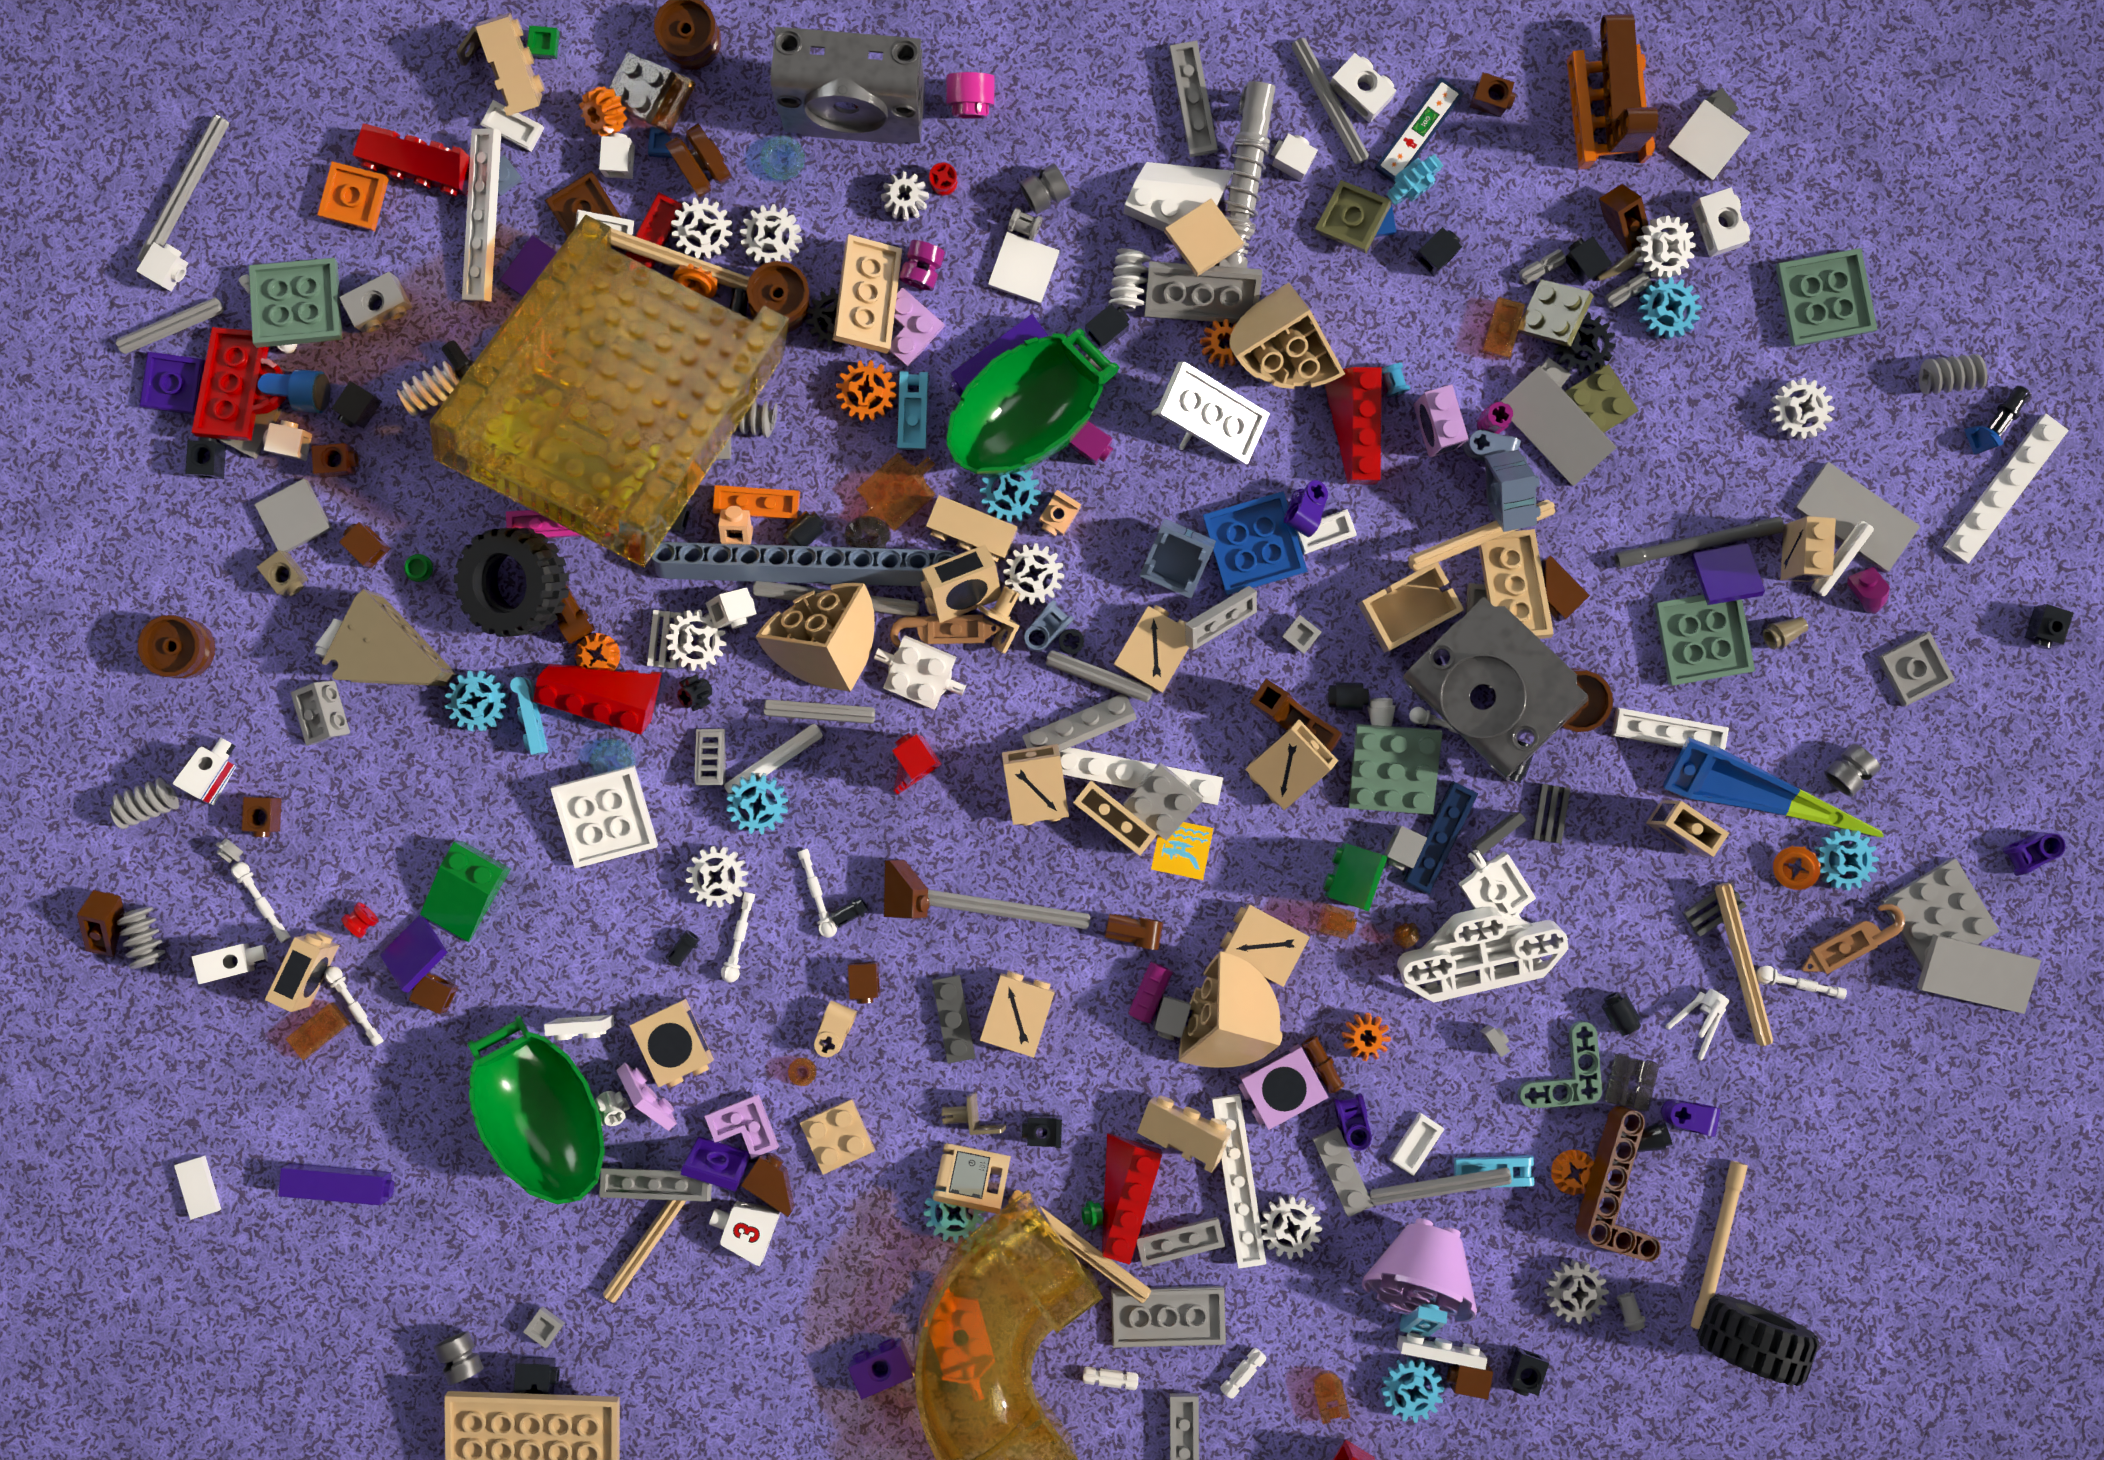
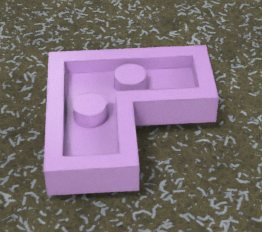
[889,287,945,367]
[616,1063,677,1131]
[704,1094,779,1159]

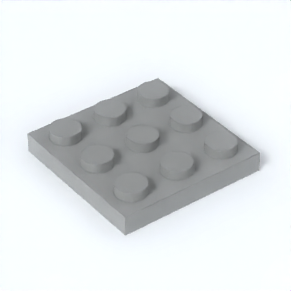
[1880,858,1999,970]

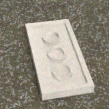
[1156,362,1270,464]

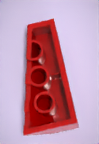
[352,123,470,197]
[1324,367,1382,485]
[533,664,662,735]
[892,733,942,796]
[1102,1133,1162,1265]

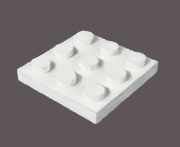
[550,765,658,868]

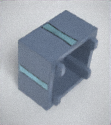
[1485,449,1541,532]
[1139,518,1216,598]

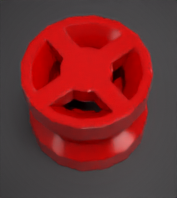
[929,162,958,196]
[341,902,379,938]

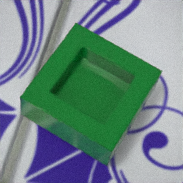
[527,26,560,59]

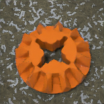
[673,263,718,299]
[574,633,620,671]
[1773,845,1821,890]
[1551,1149,1594,1196]

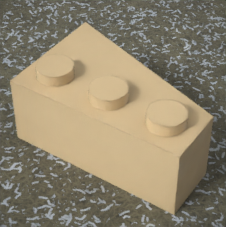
[476,13,545,116]
[1137,1096,1232,1173]

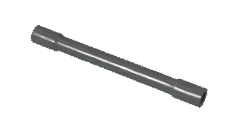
[1614,516,1784,569]

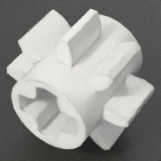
[595,1091,630,1126]

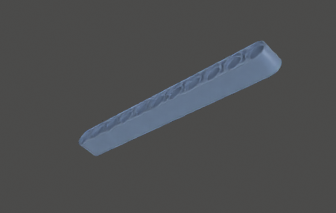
[651,542,957,586]

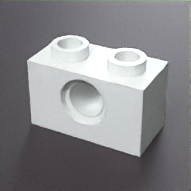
[1330,53,1396,123]
[1691,187,1750,257]

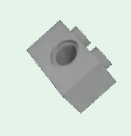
[339,272,412,333]

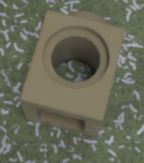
[257,550,309,596]

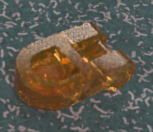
[1313,1370,1350,1425]

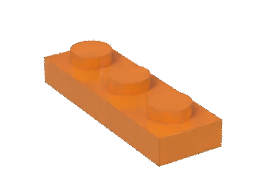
[713,485,800,520]

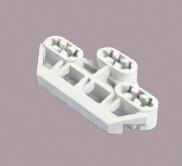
[1397,907,1568,1003]

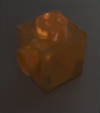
[1316,903,1357,940]

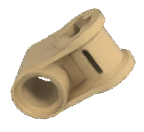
[814,1000,857,1058]

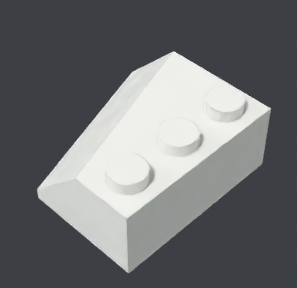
[1124,162,1233,231]

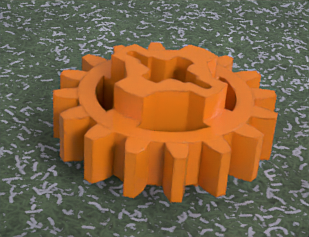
[836,360,897,422]

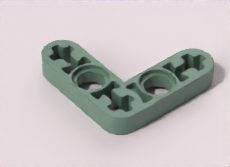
[1518,1021,1602,1108]

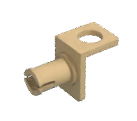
[978,586,1020,654]

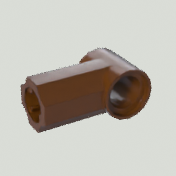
[555,584,595,644]
[1105,913,1164,950]

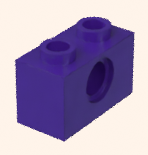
[848,1338,915,1400]

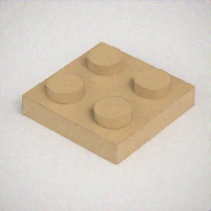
[800,1099,875,1175]

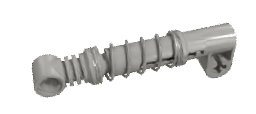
[1216,81,1275,268]

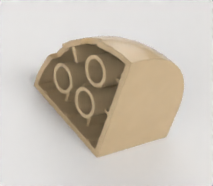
[1230,282,1345,389]
[756,583,875,692]
[1178,951,1282,1068]

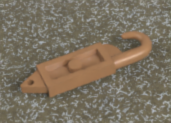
[890,615,1002,648]
[1801,904,1905,974]

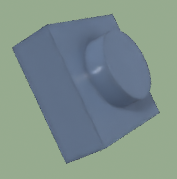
[498,155,523,196]

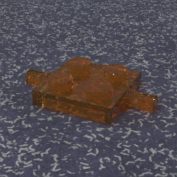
[856,453,936,532]

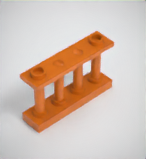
[1566,44,1655,170]

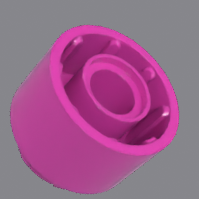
[946,72,995,119]

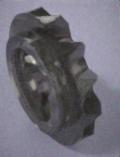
[845,516,890,549]

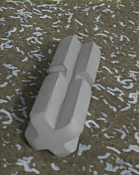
[1519,249,1566,284]
[1604,273,1652,309]

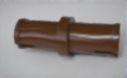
[1301,1035,1345,1094]

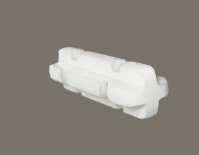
[1220,1348,1266,1399]
[1083,1367,1138,1390]

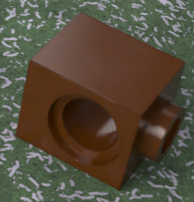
[1469,72,1516,117]
[311,443,359,478]
[339,522,391,568]
[242,797,282,837]
[848,961,880,1004]
[409,972,459,1015]
[1447,1364,1493,1400]

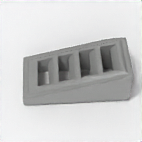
[695,729,726,785]

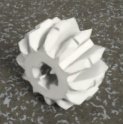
[881,171,929,222]

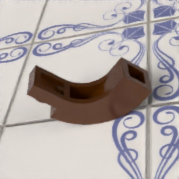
[1250,679,1343,752]

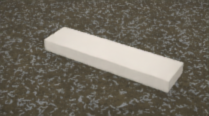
[1611,708,1729,750]

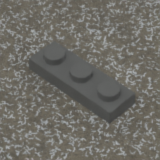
[932,974,976,1064]

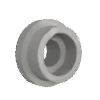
[215,838,243,863]

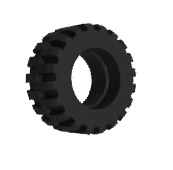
[454,528,569,637]
[1697,1295,1819,1386]

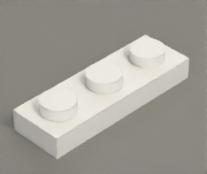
[1397,1333,1487,1370]

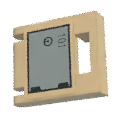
[933,1144,1011,1214]

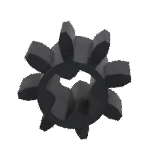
[677,674,712,711]

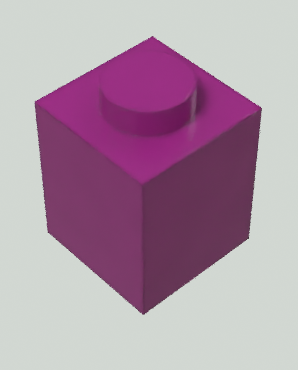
[1068,421,1113,465]

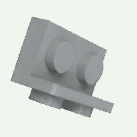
[291,681,350,746]

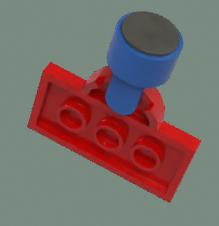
[191,327,331,441]

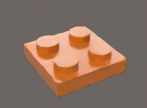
[317,161,389,232]

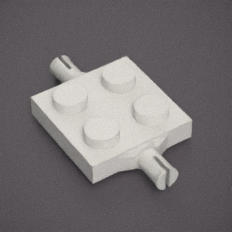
[874,635,966,710]
[1458,850,1536,926]

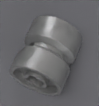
[1019,163,1071,215]
[1824,744,1881,797]
[433,1331,484,1385]

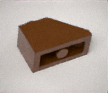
[1599,184,1648,254]
[1541,555,1590,621]
[884,860,930,919]
[77,890,124,957]
[741,1153,795,1217]

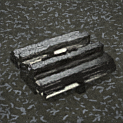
[1604,1053,1660,1112]

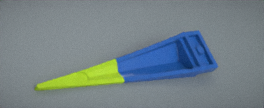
[1663,737,1884,838]

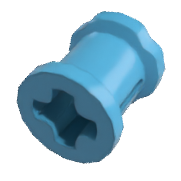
[1381,363,1411,398]

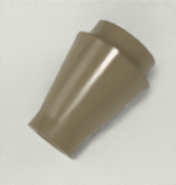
[1763,616,1808,650]

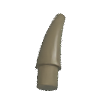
[1596,250,1641,281]

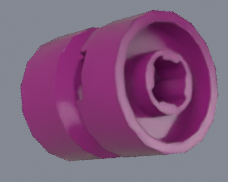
[899,240,945,291]

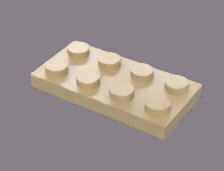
[833,234,902,354]
[1478,529,1554,639]

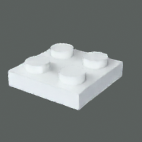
[544,1015,614,1040]

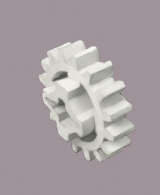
[671,197,732,260]
[740,204,802,265]
[1635,216,1696,279]
[1769,378,1834,441]
[1003,543,1064,605]
[663,610,726,671]
[686,846,749,908]
[1260,1195,1322,1259]

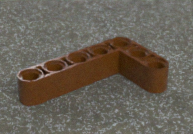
[1600,13,1658,153]
[1575,1106,1661,1262]

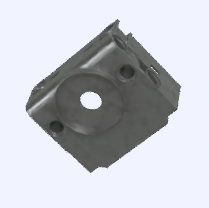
[771,27,925,144]
[1403,597,1588,781]

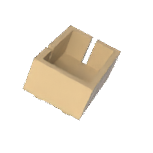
[1358,563,1464,653]

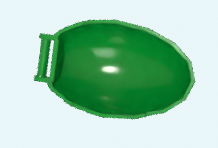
[946,328,1120,478]
[467,1015,605,1205]

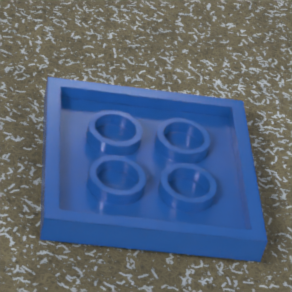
[1202,491,1308,596]

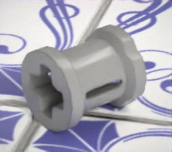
[1007,207,1043,241]

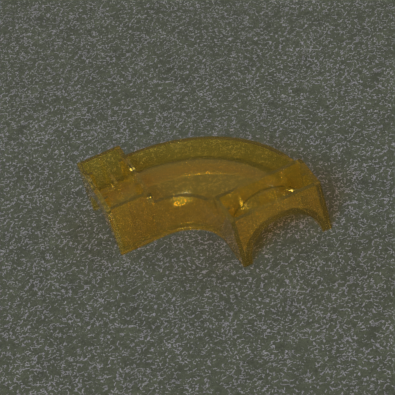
[913,1189,1103,1460]

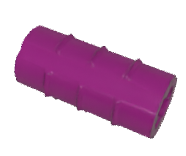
[1477,402,1513,434]
[1128,961,1173,1024]

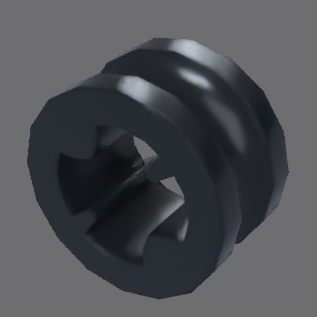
[1059,629,1084,655]

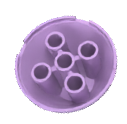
[1362,1218,1477,1322]

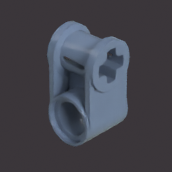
[1462,430,1521,462]
[1024,600,1074,653]

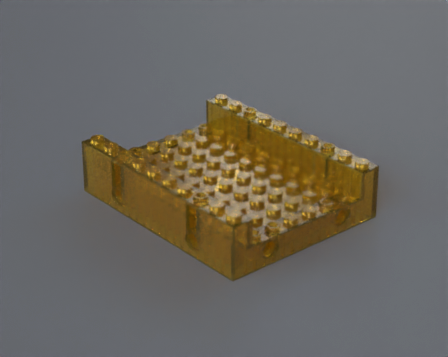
[430,215,789,567]

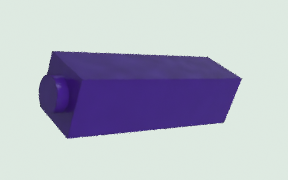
[950,314,1048,397]
[278,1163,394,1205]

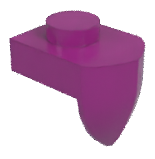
[1847,567,1890,614]

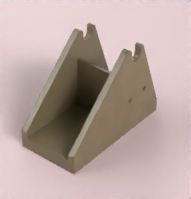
[322,589,458,686]

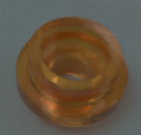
[1393,923,1420,949]
[788,1057,817,1086]

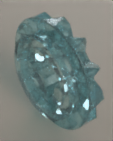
[760,136,805,182]
[590,739,636,775]

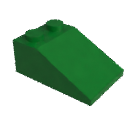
[420,841,511,942]
[1323,843,1388,912]

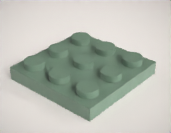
[1775,248,1878,348]
[249,258,343,348]
[1654,595,1755,686]
[1348,724,1442,814]

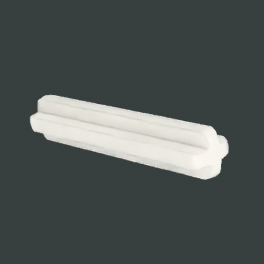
[1811,521,1874,596]

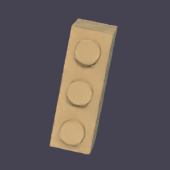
[926,495,1018,563]
[1073,781,1157,856]

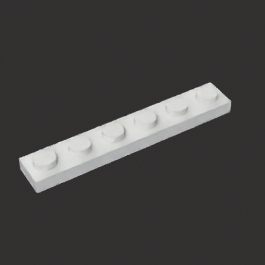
[462,129,501,302]
[1942,414,2069,565]
[1060,747,1223,805]
[1212,1094,1266,1269]

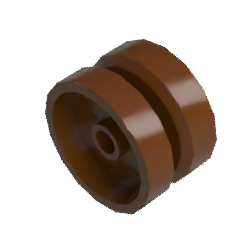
[654,0,721,70]
[665,123,732,198]
[746,261,810,334]
[138,615,215,679]
[1562,667,1613,732]

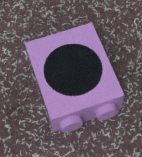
[1413,384,1469,458]
[1238,1044,1329,1130]

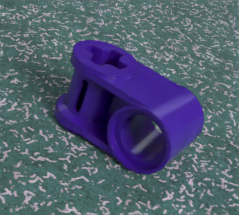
[1284,480,1328,537]
[2002,832,2066,876]
[1333,1093,1372,1151]
[1661,1099,1721,1137]

